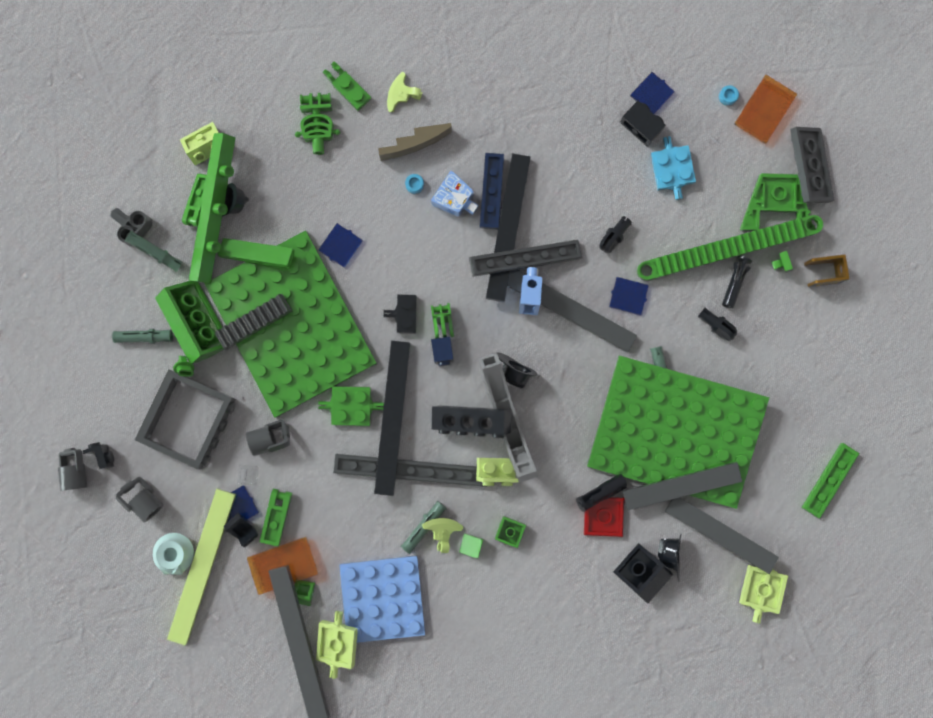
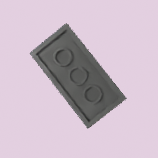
[790,127,835,203]

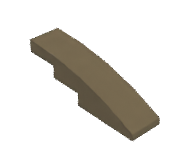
[378,123,452,161]

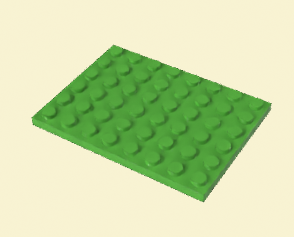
[205,230,377,418]
[587,355,770,509]

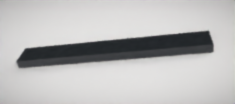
[486,153,531,302]
[374,341,411,496]

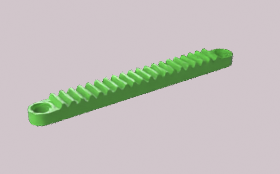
[636,215,823,281]

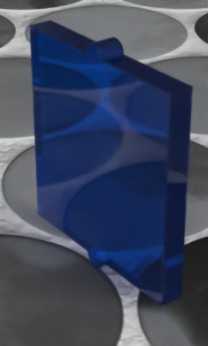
[630,72,675,114]
[318,223,363,267]
[609,277,649,315]
[228,485,259,522]

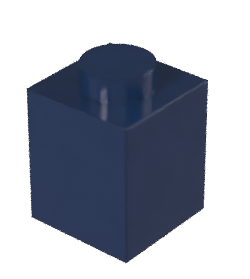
[431,337,454,366]

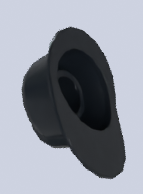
[222,183,249,217]
[497,352,537,388]
[658,534,682,582]

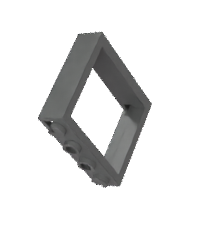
[135,369,236,469]

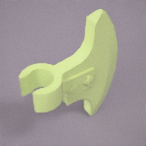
[387,72,423,112]
[422,518,463,553]

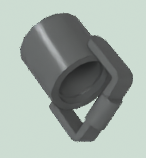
[246,420,291,456]
[58,448,87,491]
[116,477,163,523]

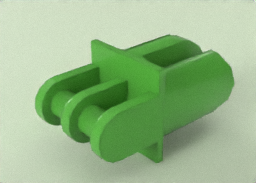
[431,303,454,339]

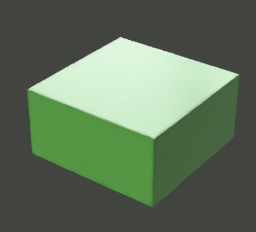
[494,516,526,548]

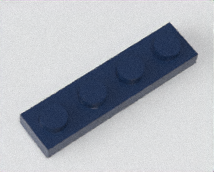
[480,153,504,230]

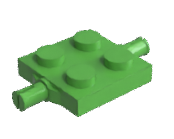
[318,386,384,426]

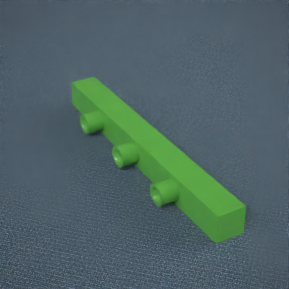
[189,133,236,284]

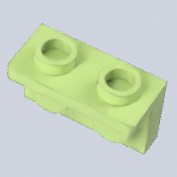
[180,122,219,165]
[476,458,519,486]

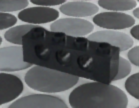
[431,405,512,438]

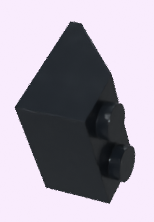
[613,543,674,604]

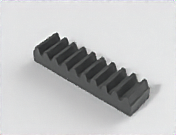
[215,294,293,350]

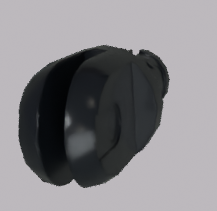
[599,216,632,253]
[698,307,737,341]

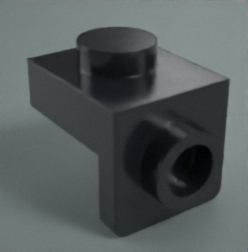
[82,442,114,469]
[224,513,258,548]

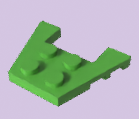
[740,173,815,231]

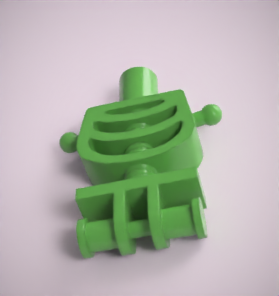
[295,93,340,155]

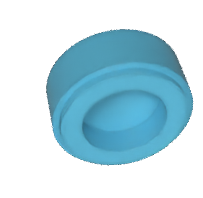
[719,85,739,106]
[405,174,424,194]

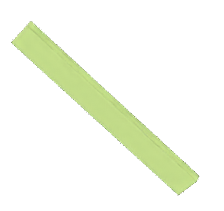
[167,489,236,646]

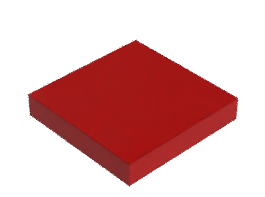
[583,497,624,537]

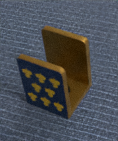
[804,254,849,287]

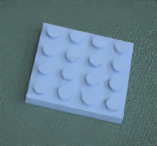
[340,555,425,643]

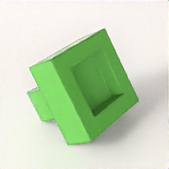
[772,251,793,272]

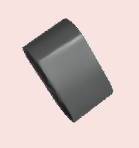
[110,208,152,246]

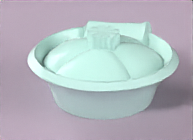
[153,533,194,575]

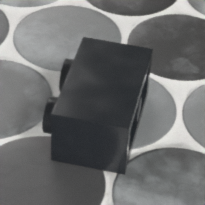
[620,100,666,147]

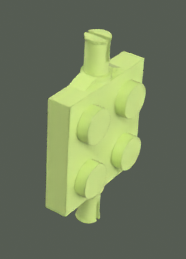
[739,565,788,623]
[316,611,358,679]

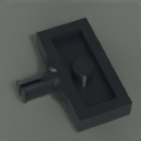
[383,294,416,334]

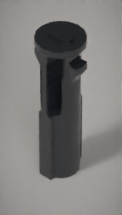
[722,256,752,309]
[576,474,627,512]

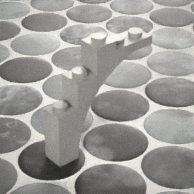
[478,353,538,483]

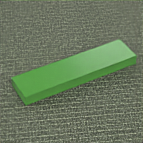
[217,238,295,268]
[801,443,860,519]

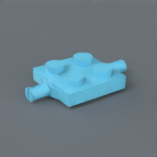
[651,136,696,200]

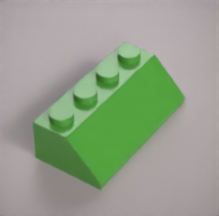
[155,281,224,364]

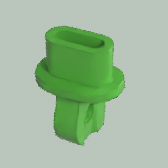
[173,356,194,377]

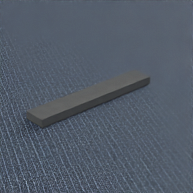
[469,240,582,277]
[622,462,742,510]
[665,498,779,574]

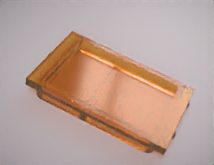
[734,75,797,144]
[247,537,318,595]

